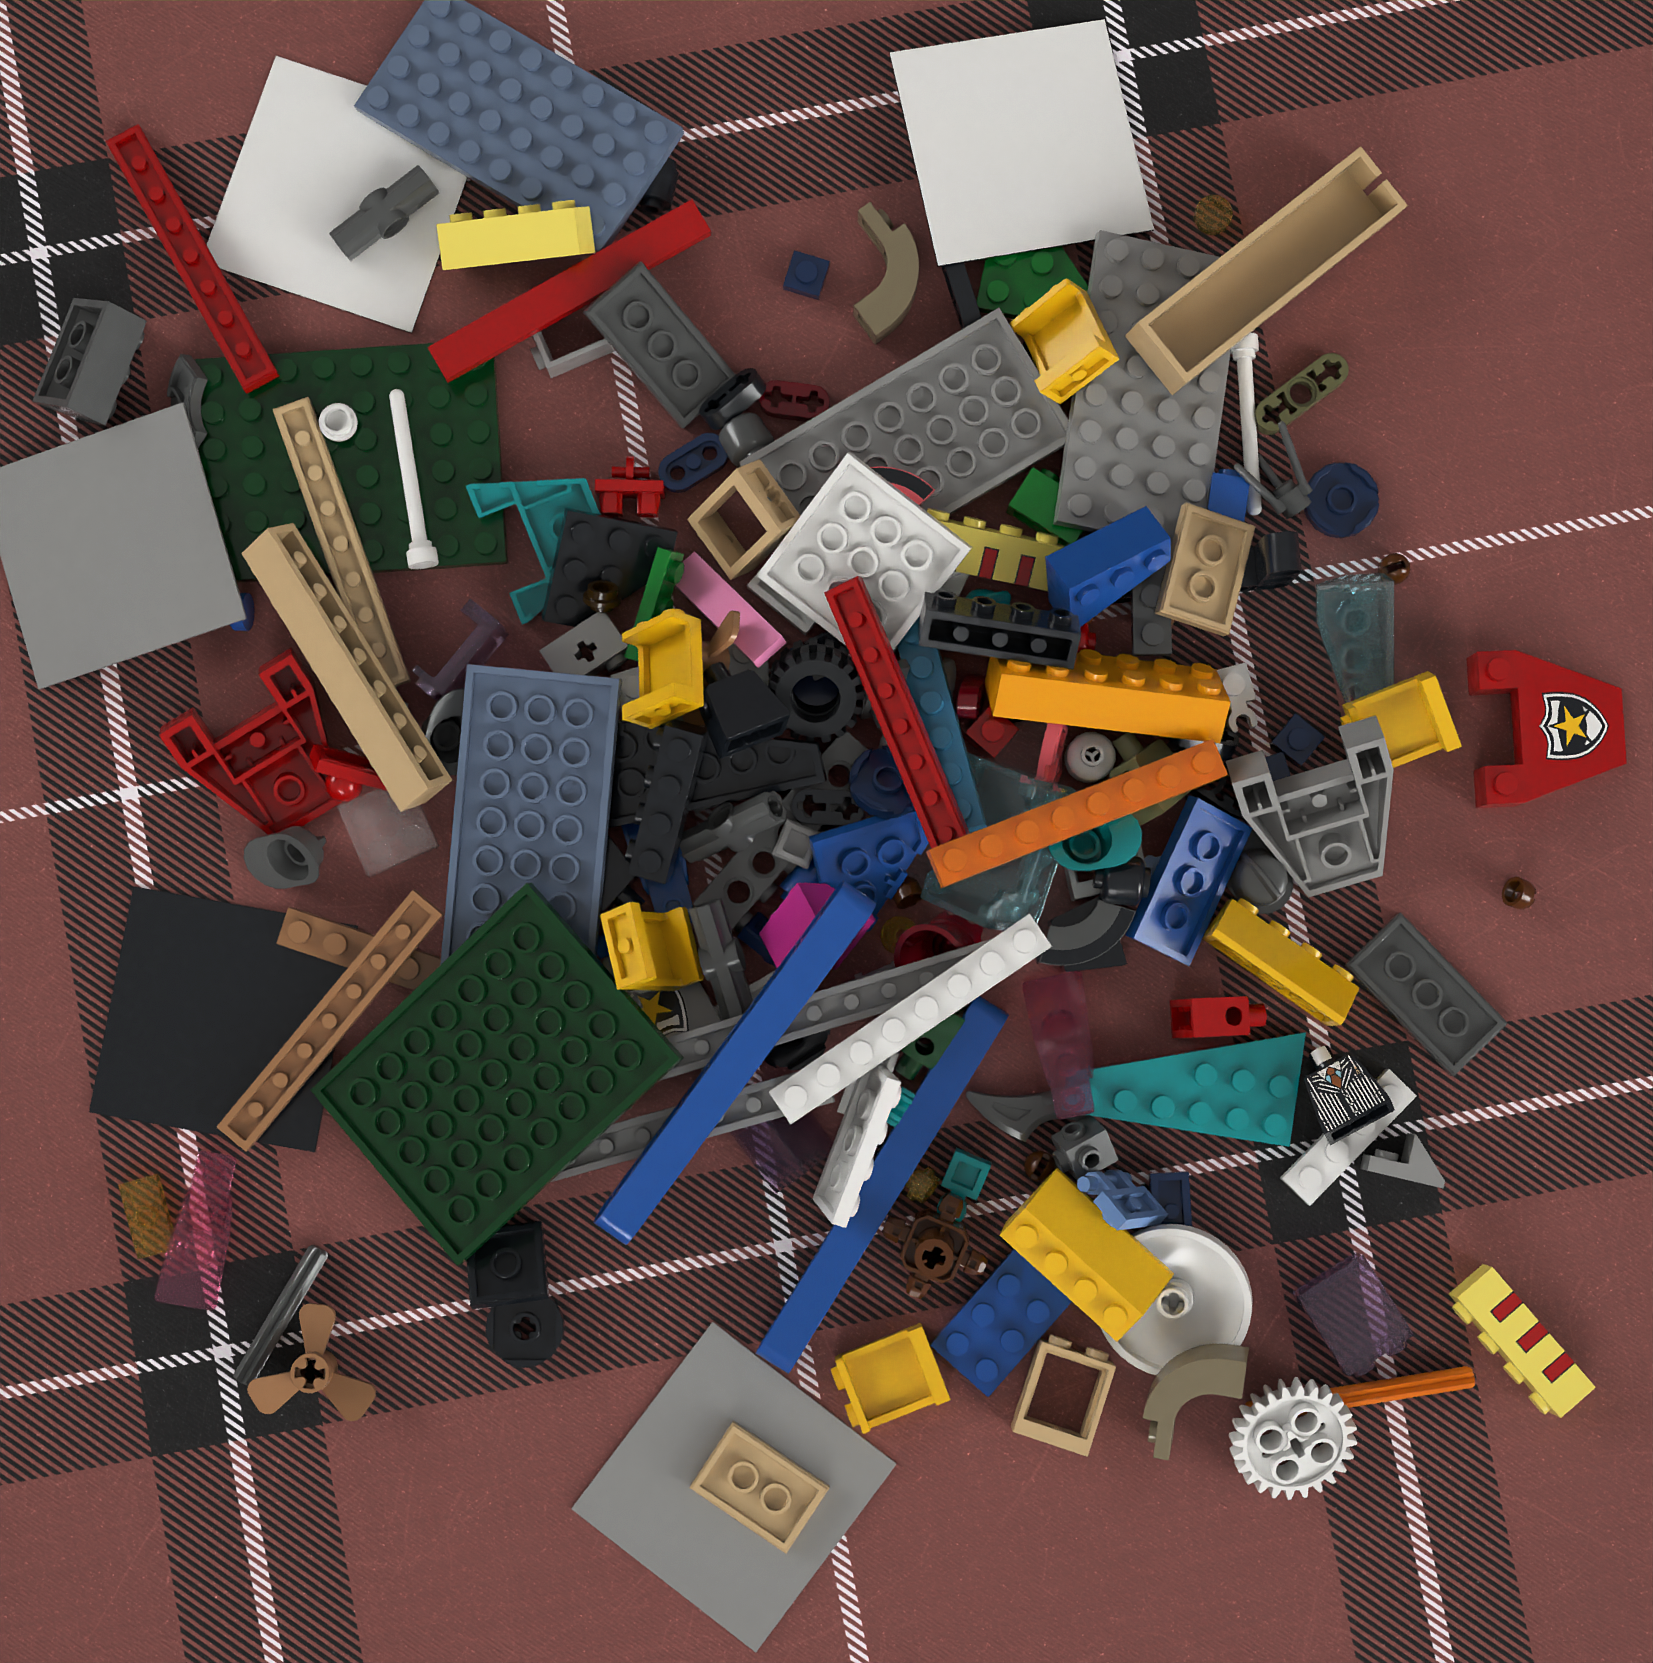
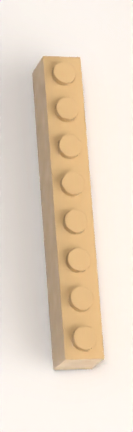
[241,523,452,812]

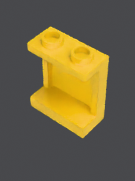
[1009,279,1119,405]
[622,608,704,729]
[1340,671,1462,768]
[600,902,703,991]
[831,1323,951,1434]

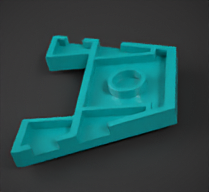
[466,478,600,625]

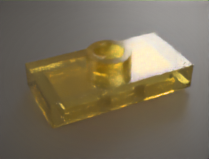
[118,1174,178,1260]

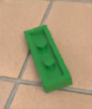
[625,547,684,662]

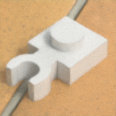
[1217,662,1258,733]

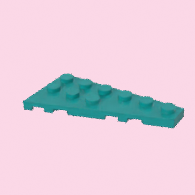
[1062,1032,1306,1147]

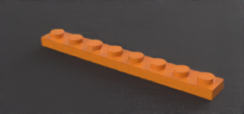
[926,739,1228,888]

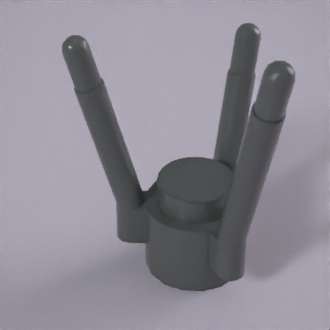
[1234,421,1313,519]

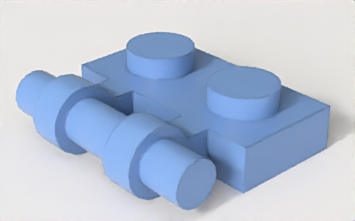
[1077,1169,1168,1231]

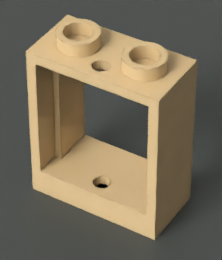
[687,459,800,580]
[1010,1334,1116,1457]

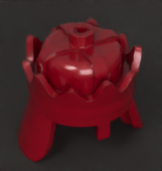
[894,910,984,968]

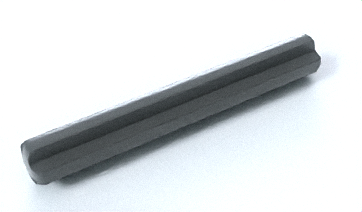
[234,1245,328,1386]

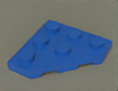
[809,809,929,932]

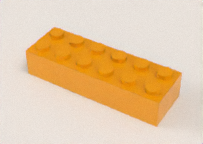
[984,649,1231,743]

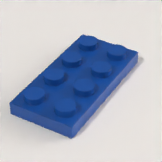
[1125,795,1253,966]
[930,1248,1072,1397]

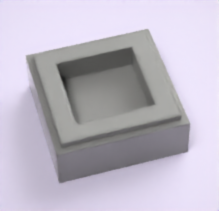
[772,819,820,869]

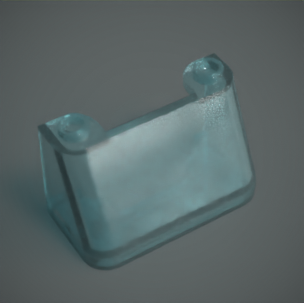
[920,752,1076,931]

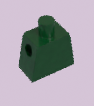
[894,1006,966,1080]

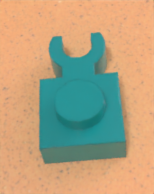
[886,1086,915,1128]
[937,1147,992,1222]

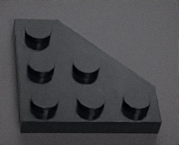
[541,508,678,627]

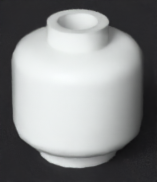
[1064,732,1116,783]

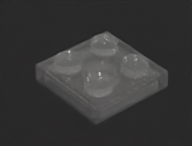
[337,789,439,878]

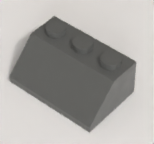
[32,298,147,426]

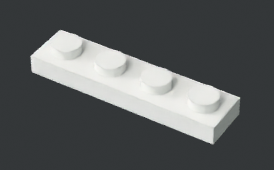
[1280,1069,1416,1206]

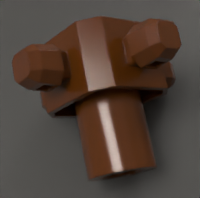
[882,1192,988,1299]

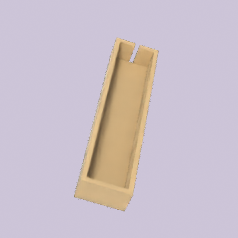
[1125,146,1408,395]

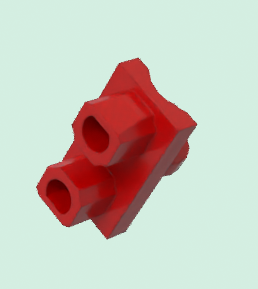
[595,456,666,518]

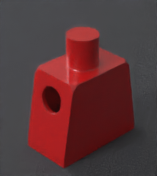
[1170,996,1267,1038]

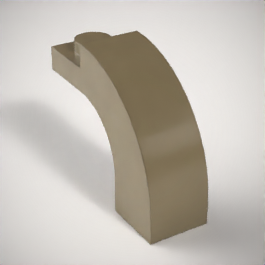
[853,202,919,345]
[1142,1344,1249,1460]

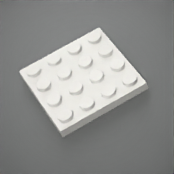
[756,452,972,650]

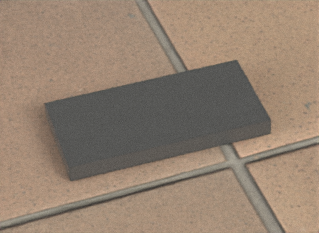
[583,262,736,429]
[1344,912,1508,1076]

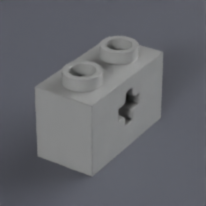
[539,612,628,676]

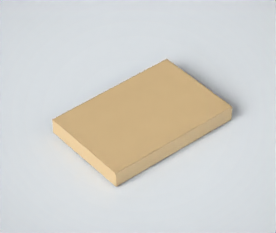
[1154,502,1255,636]
[689,1420,830,1554]

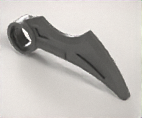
[966,1088,1088,1142]

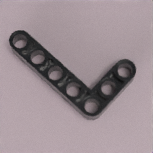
[1112,531,1302,604]

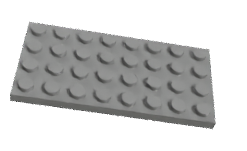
[1053,230,1231,545]
[739,308,1068,516]

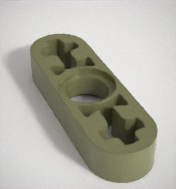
[1255,353,1349,435]

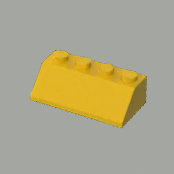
[1202,898,1359,1026]
[999,1168,1174,1342]

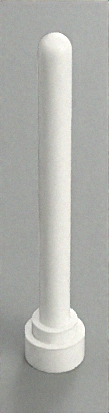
[1230,333,1262,516]
[389,389,439,569]

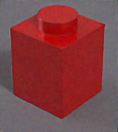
[963,705,1019,763]

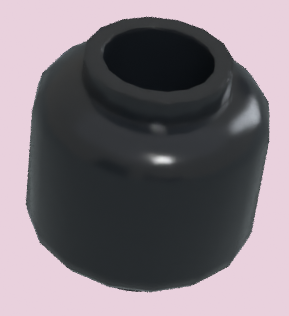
[1093,856,1151,906]

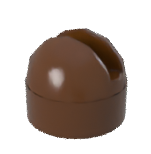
[1378,553,1410,585]
[893,876,925,909]
[1502,877,1536,910]
[1024,1151,1056,1182]

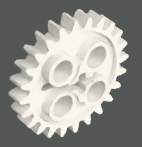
[1229,1377,1357,1500]

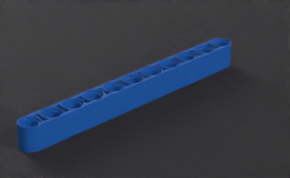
[593,880,877,1245]
[755,996,1009,1374]

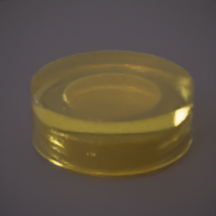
[1194,195,1233,235]

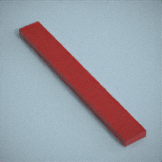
[105,124,280,394]
[427,199,711,383]
[824,576,970,849]

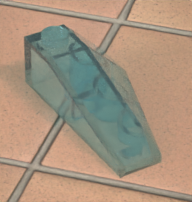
[1316,573,1394,703]

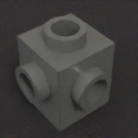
[1051,1115,1118,1181]

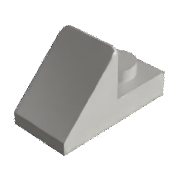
[1360,1133,1445,1188]

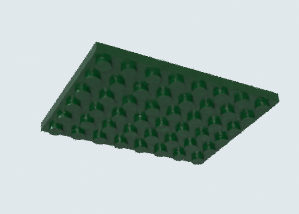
[194,343,508,583]
[310,883,684,1266]

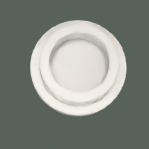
[319,403,358,442]

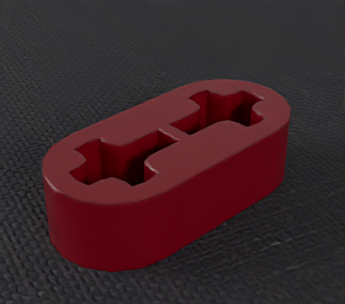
[759,380,830,422]
[957,674,986,719]

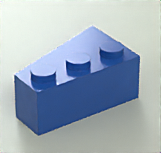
[1045,506,1171,627]

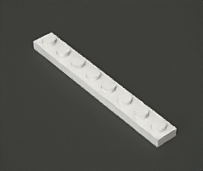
[769,914,1052,1124]

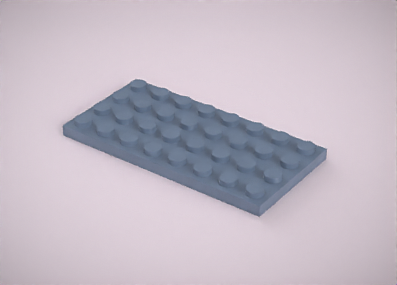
[354,0,684,253]
[440,664,622,965]

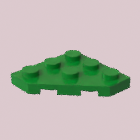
[977,246,1088,319]

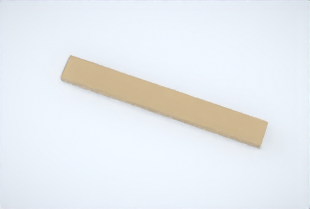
[272,397,411,687]

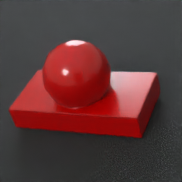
[309,744,387,802]

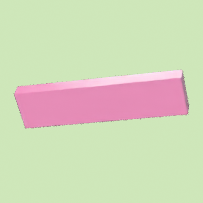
[675,551,787,668]

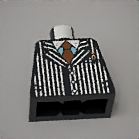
[1304,1046,1395,1146]

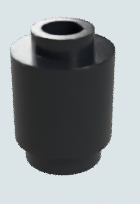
[638,157,679,215]

